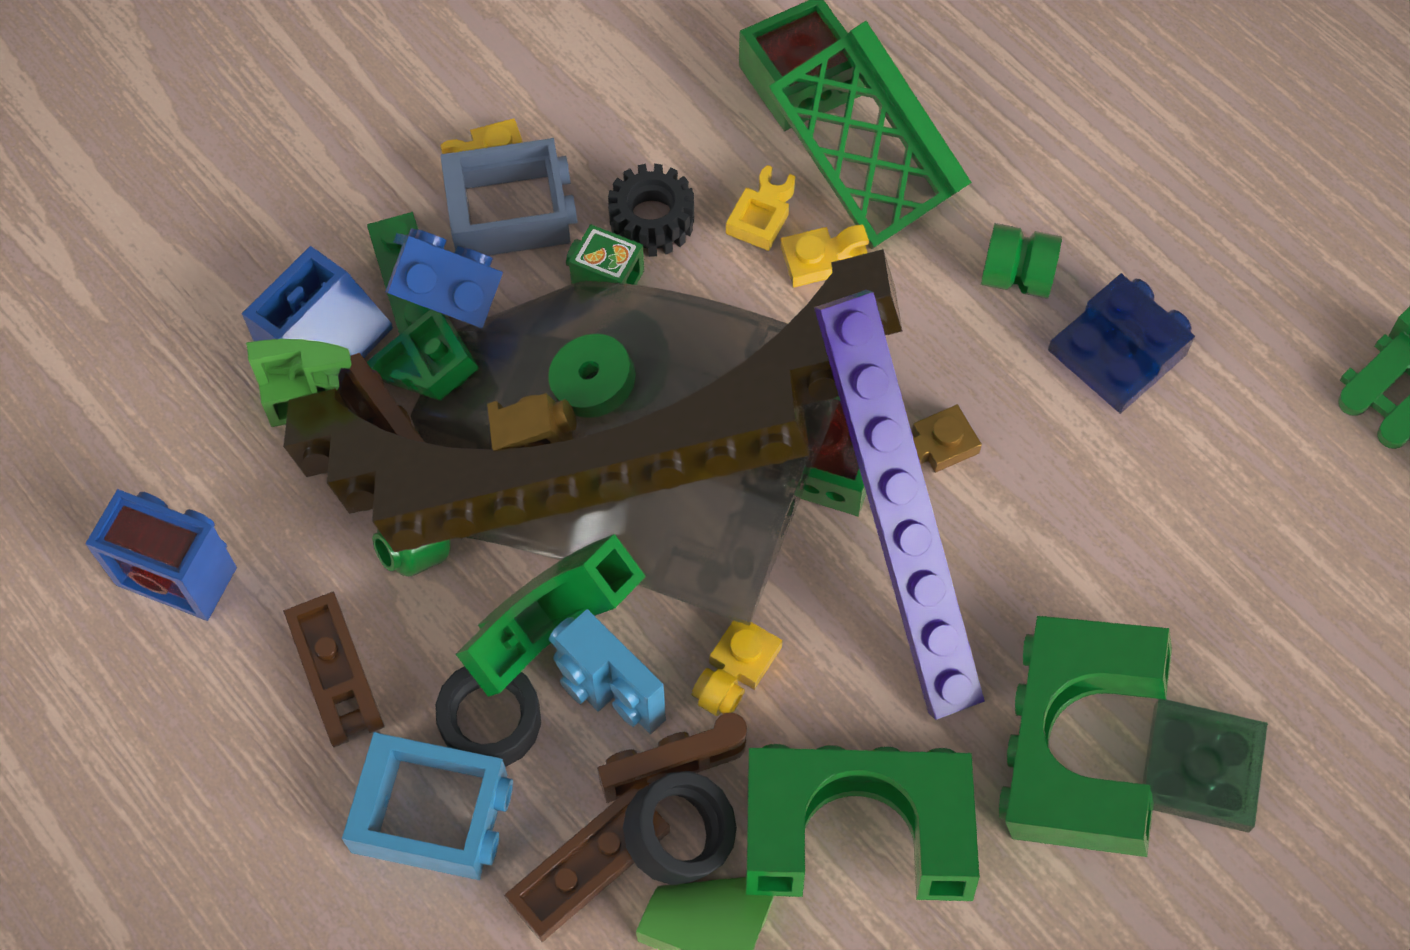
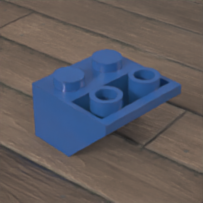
[241,246,393,358]

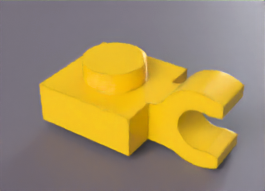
[781,225,869,288]

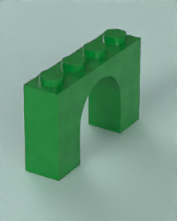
[999,616,1172,857]
[746,744,980,901]

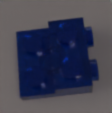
[1048,273,1195,414]

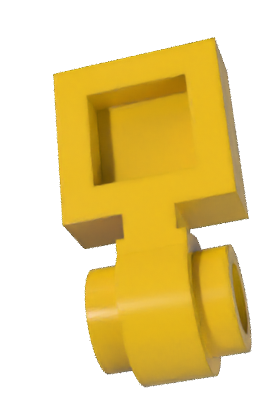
[691,614,783,716]

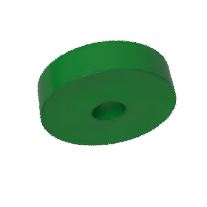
[548,334,636,418]

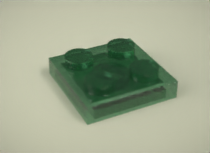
[1142,699,1268,833]

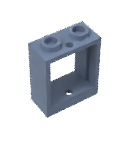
[440,138,577,256]

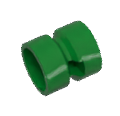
[981,223,1062,299]

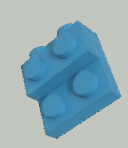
[549,609,666,734]

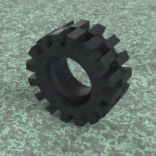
[608,163,694,257]

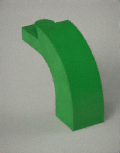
[456,533,646,697]

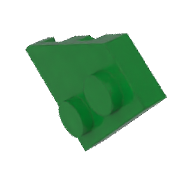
[367,309,479,400]

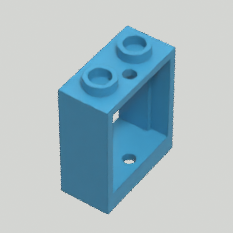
[342,732,513,881]

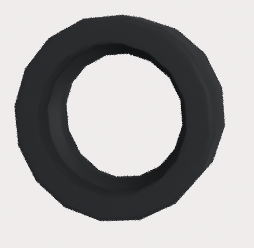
[435,666,541,767]
[623,771,737,885]

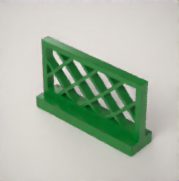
[767,21,972,249]

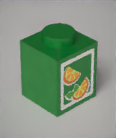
[566,224,644,308]

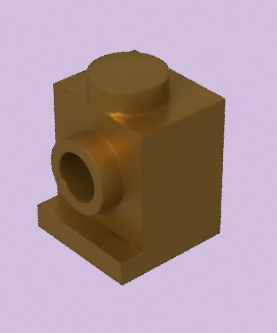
[487,393,577,451]

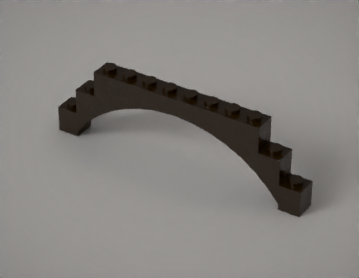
[283,249,903,552]

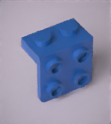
[385,228,503,329]

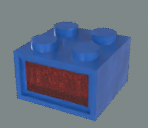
[85,489,237,621]

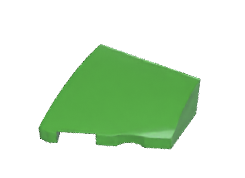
[246,339,352,427]
[636,877,775,950]

